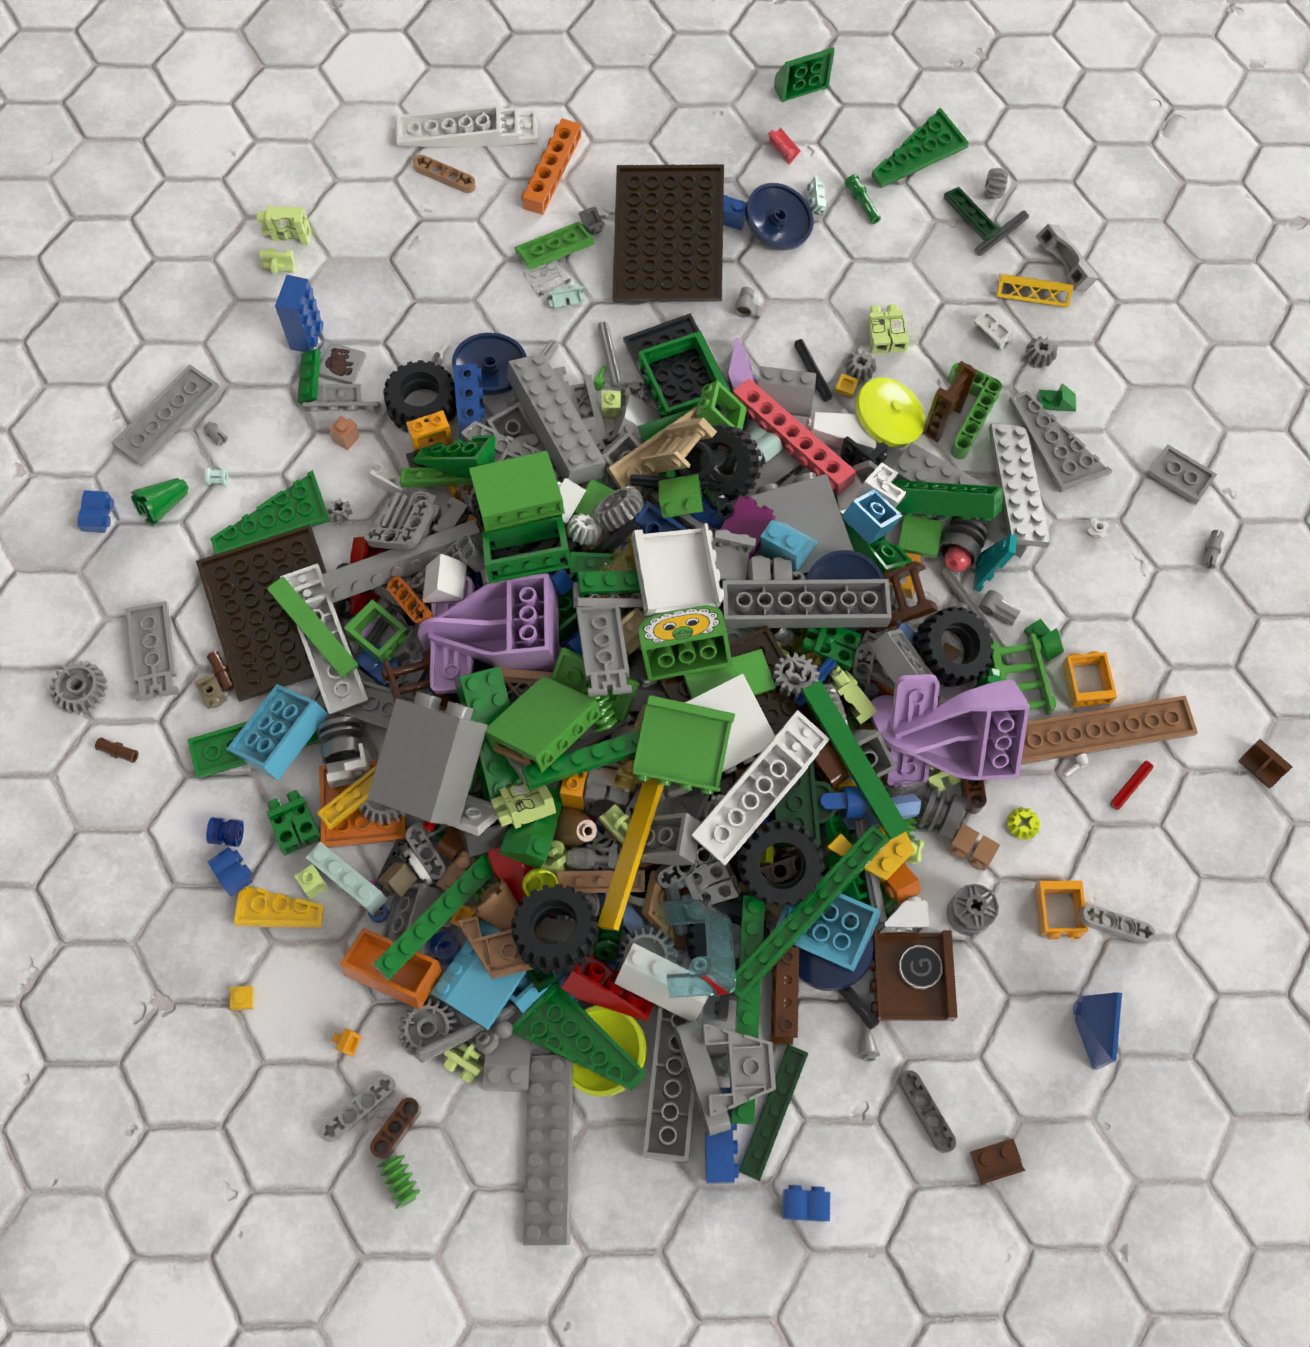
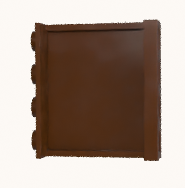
[869,930,958,1021]

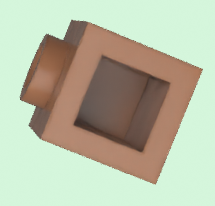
[329,416,360,450]

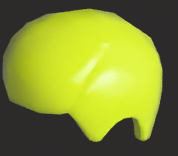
[522,868,558,897]

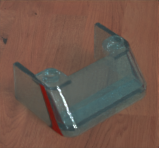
[664,900,736,998]

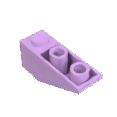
[727,338,757,392]

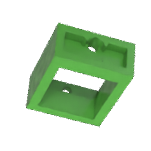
[696,380,747,429]
[344,599,410,665]

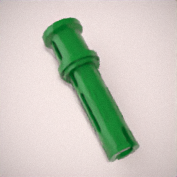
[844,174,881,224]

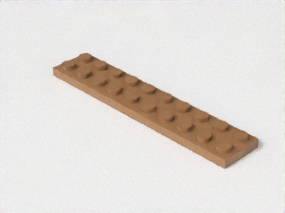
[1021,695,1198,765]

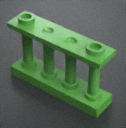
[989,633,1056,716]

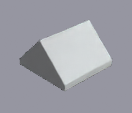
[423,554,467,603]

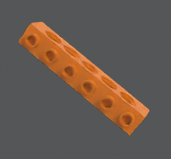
[521,118,582,215]

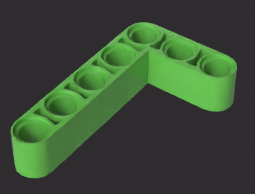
[948,363,1002,459]

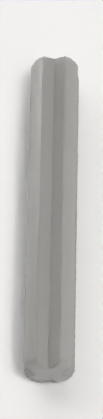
[598,321,621,387]

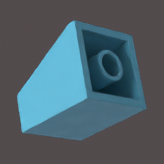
[761,520,818,572]

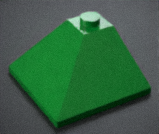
[774,47,835,102]

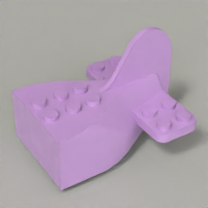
[418,573,559,694]
[870,674,1030,787]

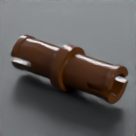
[207,651,234,692]
[95,737,139,763]

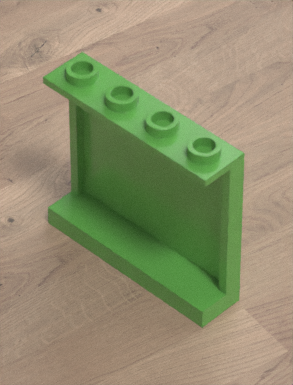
[469,451,565,532]
[485,676,602,773]
[631,695,735,795]

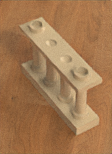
[640,418,717,474]

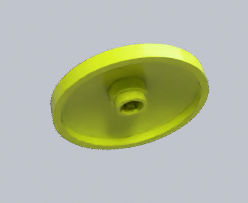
[855,378,925,448]
[573,1005,646,1097]

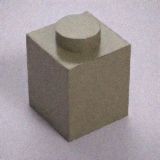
[378,862,418,897]

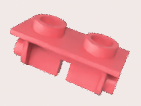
[768,127,801,164]

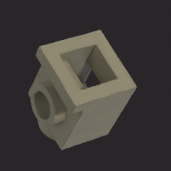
[194,673,227,709]

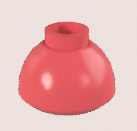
[944,545,972,572]

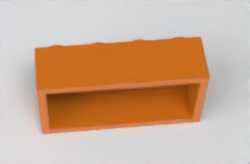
[340,928,442,1010]

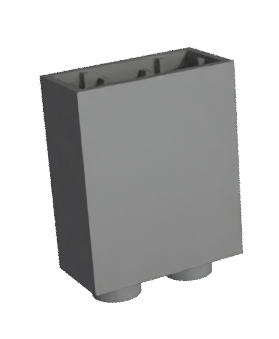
[751,472,854,580]
[367,692,488,826]

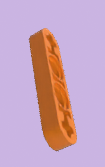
[387,576,433,626]

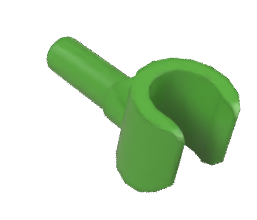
[594,366,606,390]

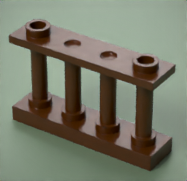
[922,361,977,443]
[855,561,938,638]
[381,649,451,711]
[771,947,799,1045]

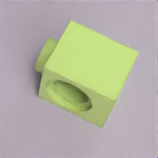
[601,391,621,420]
[294,864,328,899]

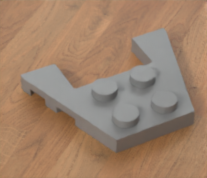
[702,1024,776,1117]

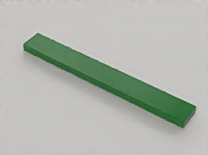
[801,680,909,841]

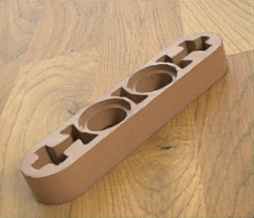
[413,155,476,193]

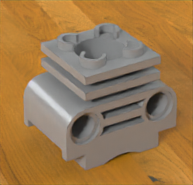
[380,491,441,542]
[585,757,635,817]

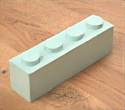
[306,842,387,916]

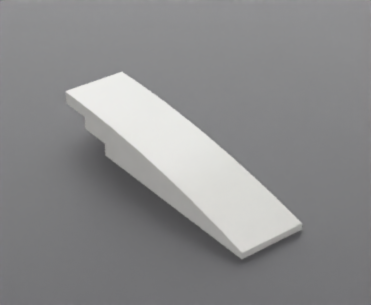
[396,104,538,147]
[280,563,369,715]
[691,711,830,866]

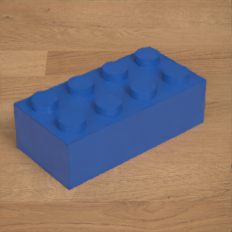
[275,275,324,352]

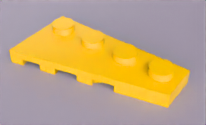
[234,886,324,928]

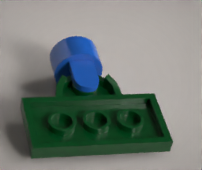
[773,761,868,848]

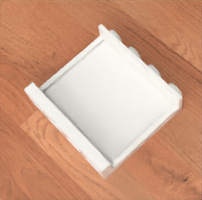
[631,523,724,616]
[685,674,775,774]

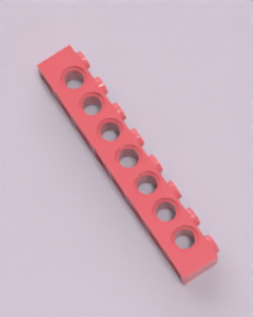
[733,378,856,495]

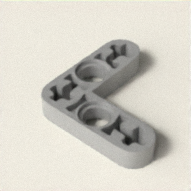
[364,499,434,551]
[406,820,451,882]

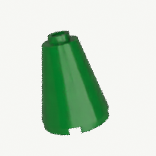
[131,478,189,526]

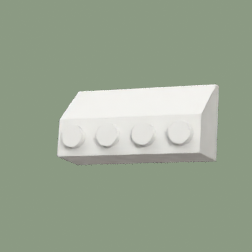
[615,943,712,1022]

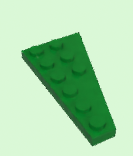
[871,107,969,188]
[210,470,330,555]
[512,982,647,1091]

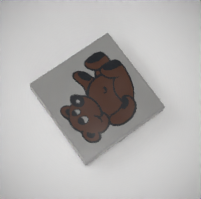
[319,343,366,384]

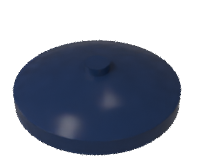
[745,183,814,250]
[452,333,527,395]
[806,550,884,631]
[792,936,874,991]

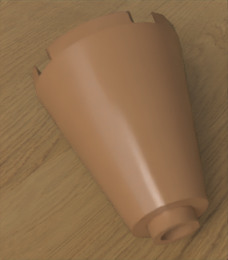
[553,807,597,849]
[471,879,519,932]

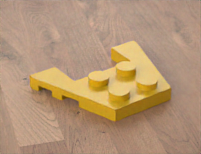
[826,825,915,881]

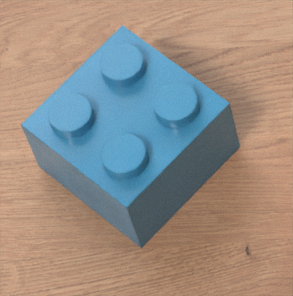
[842,489,902,544]

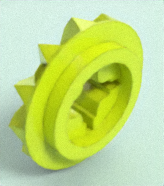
[1007,806,1041,840]

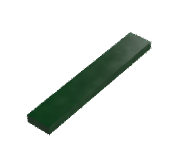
[739,1044,809,1181]

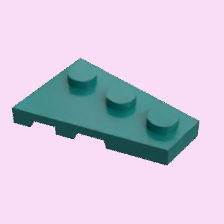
[973,534,1017,592]

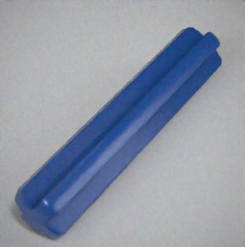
[794,657,837,706]

